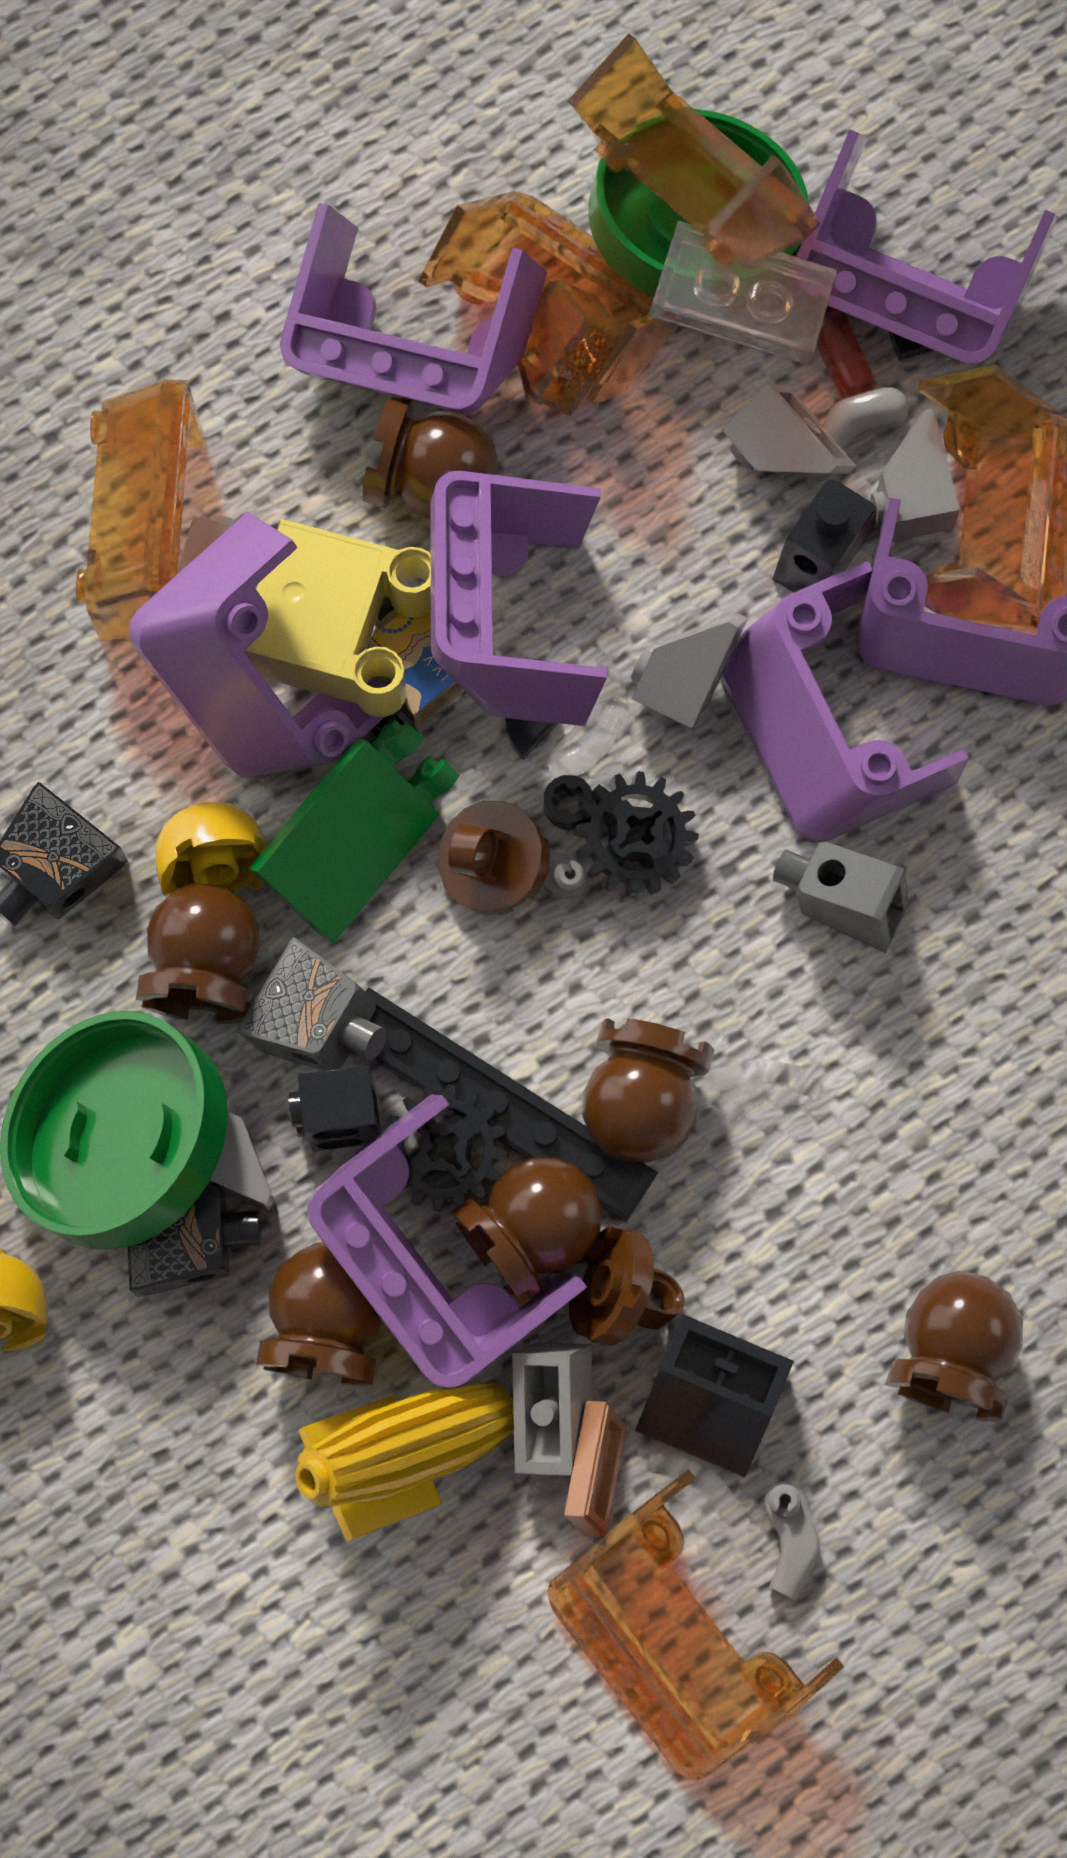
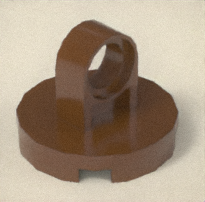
[438,800,550,915]
[569,1226,685,1346]

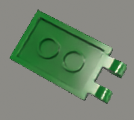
[248,719,459,944]

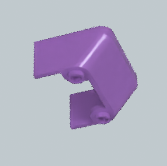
[793,129,1058,363]
[280,203,548,413]
[430,471,607,726]
[856,497,1067,705]
[129,512,388,778]
[721,561,969,842]
[307,1095,586,1388]

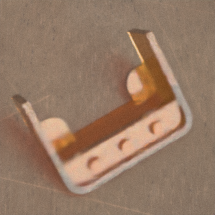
[567,33,821,269]
[418,191,687,404]
[918,364,1067,630]
[76,379,205,642]
[548,1469,844,1780]

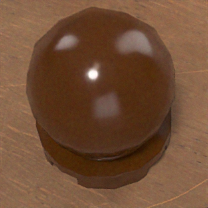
[362,397,499,521]
[135,883,260,1024]
[582,1018,714,1163]
[451,1158,604,1308]
[256,1242,382,1386]
[885,1271,1023,1422]

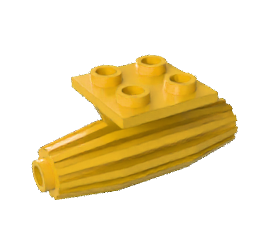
[295,1381,514,1542]

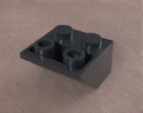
[635,1314,794,1478]

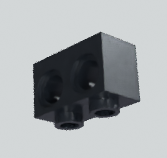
[289,1065,381,1152]

